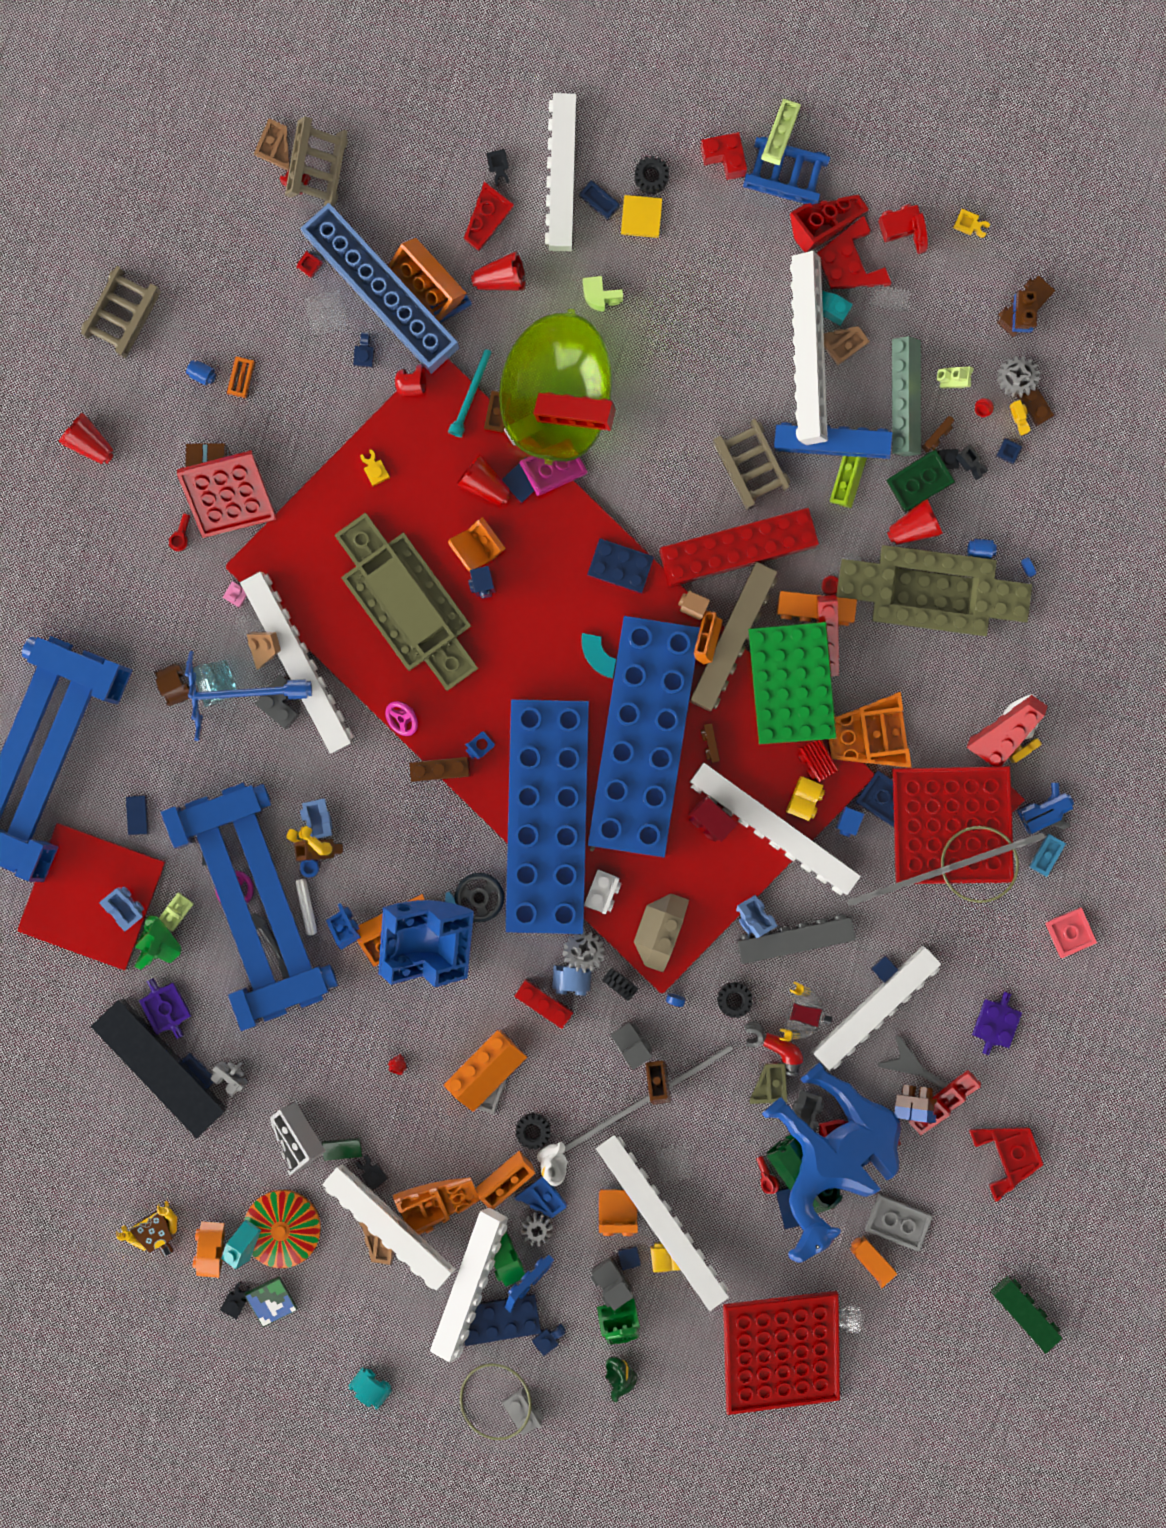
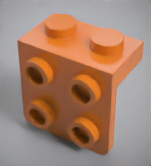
[448,518,506,571]
[599,1189,638,1236]

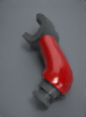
[744,1022,803,1076]

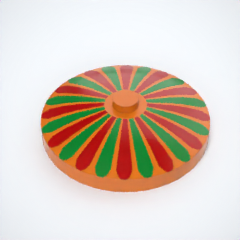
[244,1190,321,1268]

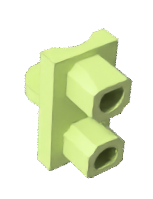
[937,366,974,389]
[159,892,194,932]

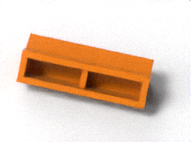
[694,611,723,664]

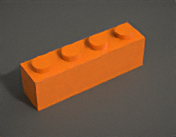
[776,591,857,626]

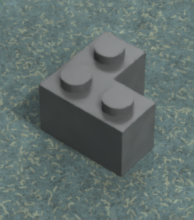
[255,674,300,729]
[610,1021,653,1070]
[591,1256,633,1310]

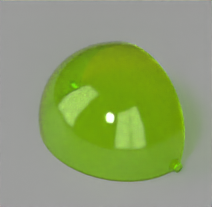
[499,309,612,465]

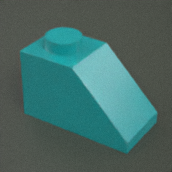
[822,291,853,326]
[221,1220,261,1269]

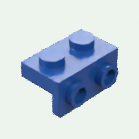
[326,903,361,950]

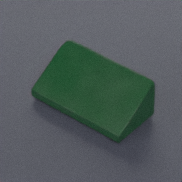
[321,1137,363,1161]

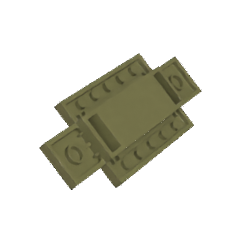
[335,513,478,691]
[836,545,1032,637]

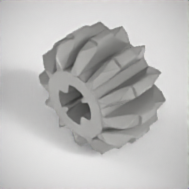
[521,1213,553,1246]

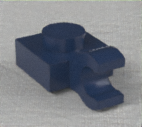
[353,332,374,368]
[532,1324,566,1356]

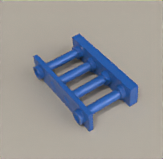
[743,137,830,204]

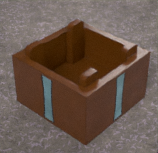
[185,443,231,467]

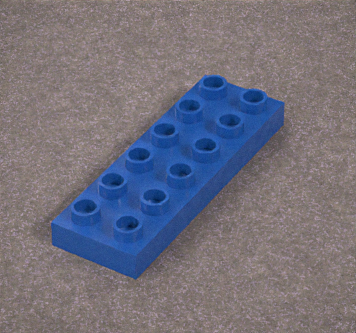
[588,616,700,857]
[506,700,589,934]

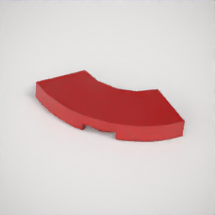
[911,213,928,255]

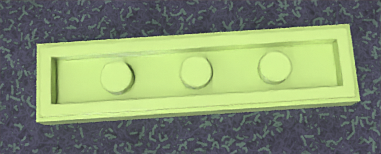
[761,99,801,165]

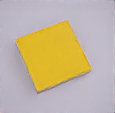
[621,195,662,238]

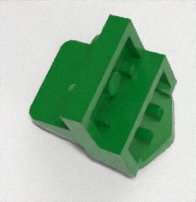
[134,915,182,970]
[597,1298,640,1345]

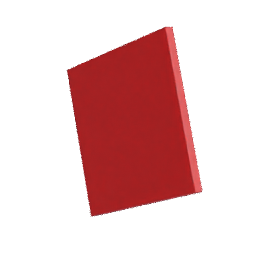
[892,766,1014,884]
[17,823,166,971]
[723,1291,840,1415]

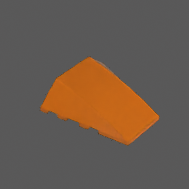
[829,691,912,768]
[393,1177,480,1235]

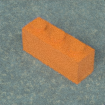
[476,1151,535,1209]

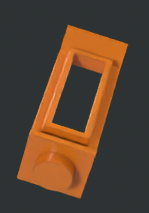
[849,1235,897,1289]

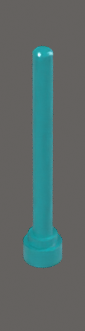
[448,349,492,438]

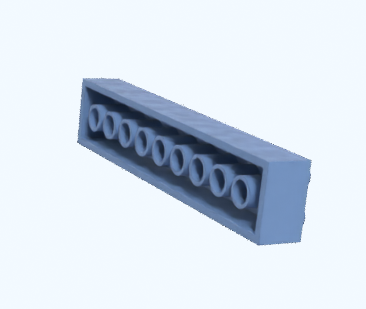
[300,203,459,374]

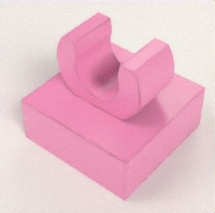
[222,581,247,608]

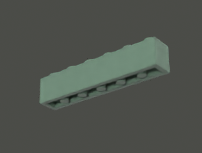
[892,336,921,457]

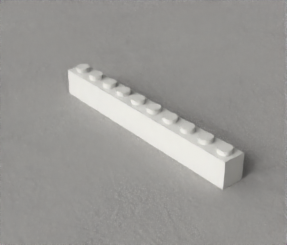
[790,251,828,445]
[240,572,354,754]
[690,763,861,895]
[595,1135,729,1311]

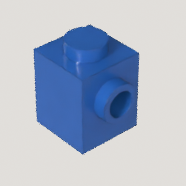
[836,807,864,838]

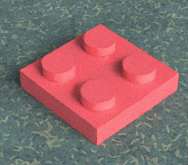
[1045,907,1097,958]

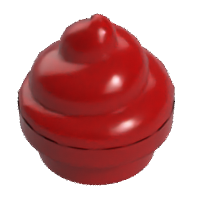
[975,398,994,417]
[388,1054,407,1075]

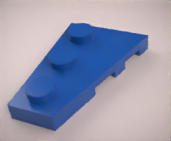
[505,1255,554,1312]

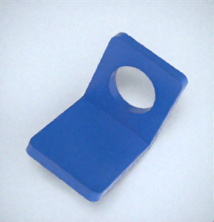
[465,731,495,760]

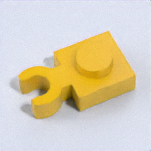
[953,209,990,238]
[1009,400,1031,436]
[360,450,390,487]
[1009,738,1042,763]

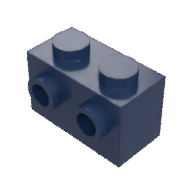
[468,566,496,599]

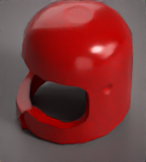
[395,364,427,397]

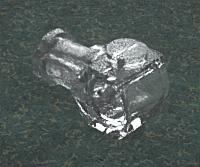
[839,1305,864,1333]

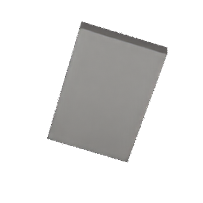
[865,1194,933,1252]

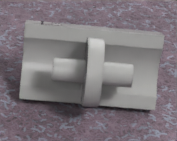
[211,1060,248,1096]

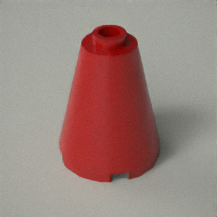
[471,251,526,291]
[59,413,114,464]
[457,454,511,505]
[887,499,943,545]

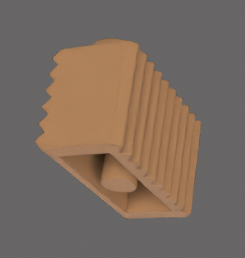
[678,591,710,620]

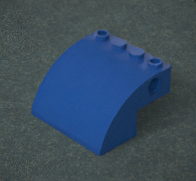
[378,900,474,987]

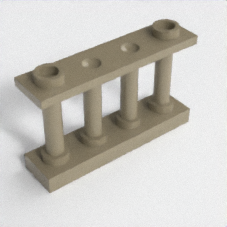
[285,116,348,207]
[81,266,161,359]
[713,419,790,510]

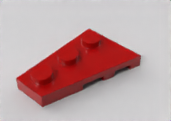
[464,182,514,251]

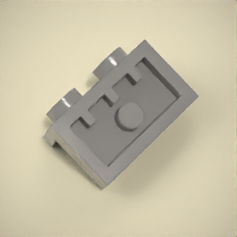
[502,1389,543,1436]

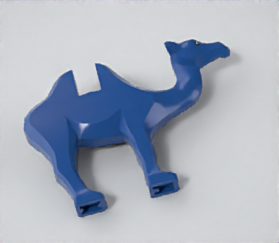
[762,1063,901,1263]

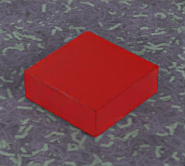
[296,251,323,278]

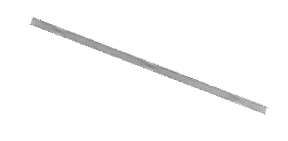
[848,833,1045,906]
[564,1045,734,1152]

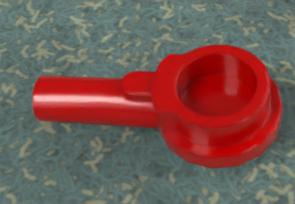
[169,514,190,552]
[756,1156,779,1194]

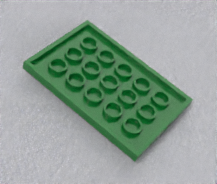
[748,622,837,744]

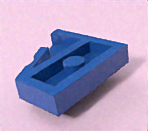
[515,1176,568,1218]

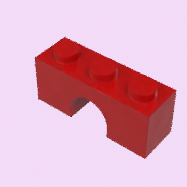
[514,979,573,1029]

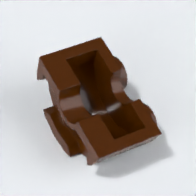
[154,663,190,707]

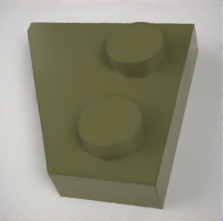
[749,1063,787,1104]

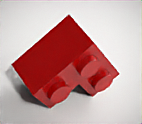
[700,132,747,180]

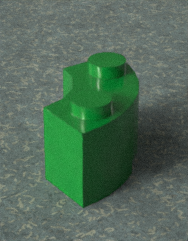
[494,1231,525,1287]

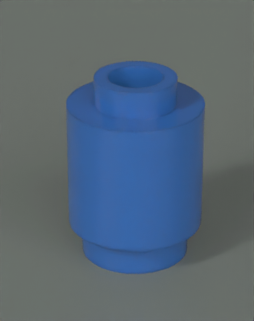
[186,360,216,386]
[967,539,997,559]

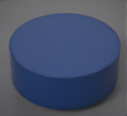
[1021,557,1036,577]
[300,860,320,878]
[666,993,686,1007]

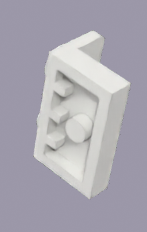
[584,870,622,914]

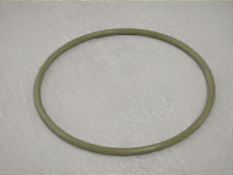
[941,826,1019,903]
[460,1363,532,1440]

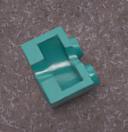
[348,1367,393,1410]

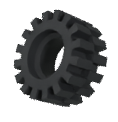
[634,156,669,194]
[602,968,638,1001]
[717,982,753,1018]
[516,1113,551,1150]

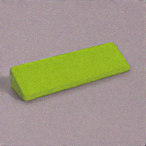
[829,429,867,508]

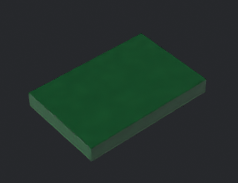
[886,449,955,513]

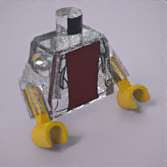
[779,981,832,1042]

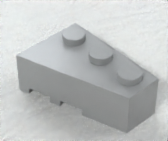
[270,1102,325,1176]

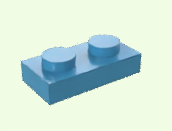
[1029,834,1066,877]

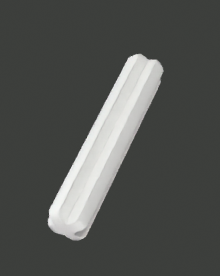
[296,879,317,935]

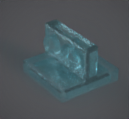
[194,660,236,707]

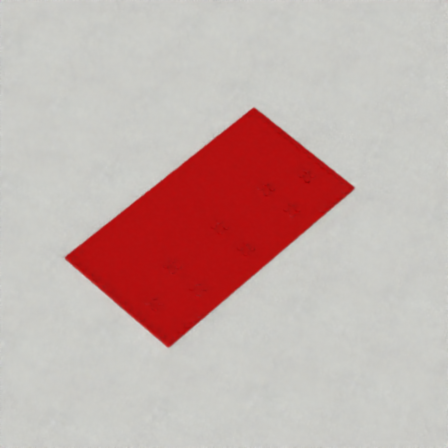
[225,359,874,993]

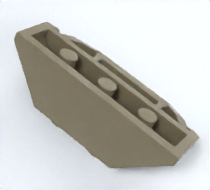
[634,893,689,972]

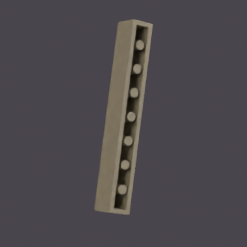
[689,562,778,712]

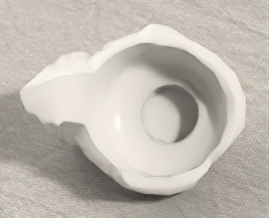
[537,1142,569,1186]

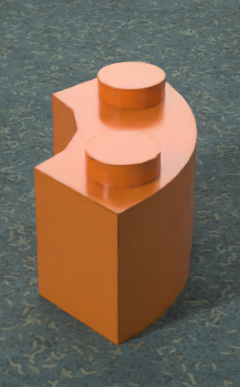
[193,1221,226,1278]

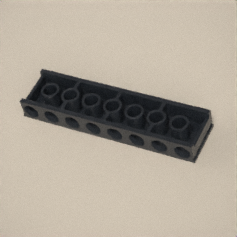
[90,998,227,1139]

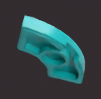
[582,633,616,678]

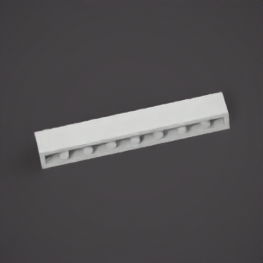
[545,93,576,251]
[811,946,941,1071]
[322,1164,456,1291]
[430,1208,508,1362]

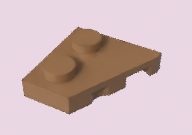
[254,118,289,171]
[359,1222,394,1265]

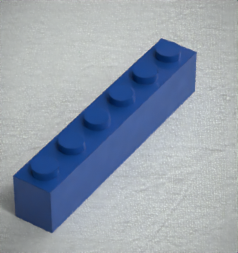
[774,422,892,459]

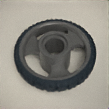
[455,873,504,923]

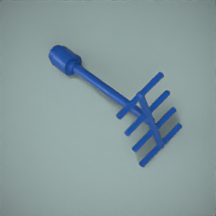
[185,651,312,741]

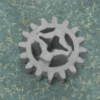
[997,356,1040,398]
[563,931,605,973]

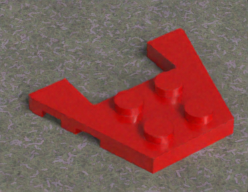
[817,216,891,289]
[968,1127,1043,1202]

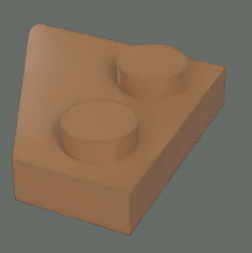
[824,326,870,366]
[246,632,281,669]

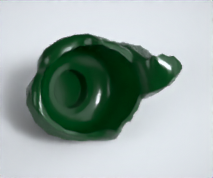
[605,1357,638,1403]

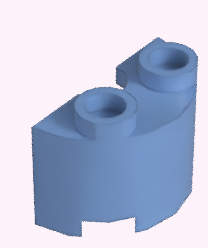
[300,798,333,839]
[99,887,144,931]
[736,895,777,938]
[552,965,591,995]

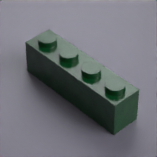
[990,1276,1063,1354]

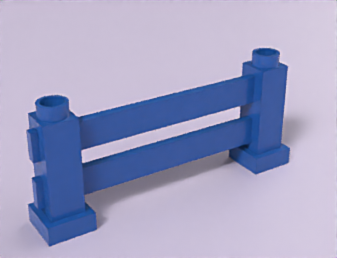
[0,636,133,882]
[161,783,338,1031]

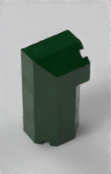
[767,1134,843,1213]

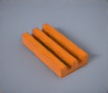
[227,356,255,399]

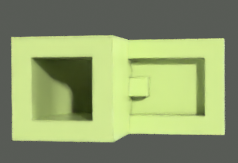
[583,276,623,311]

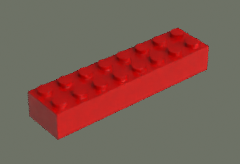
[659,507,819,588]

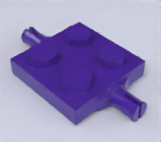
[139,978,192,1039]
[972,992,1022,1056]

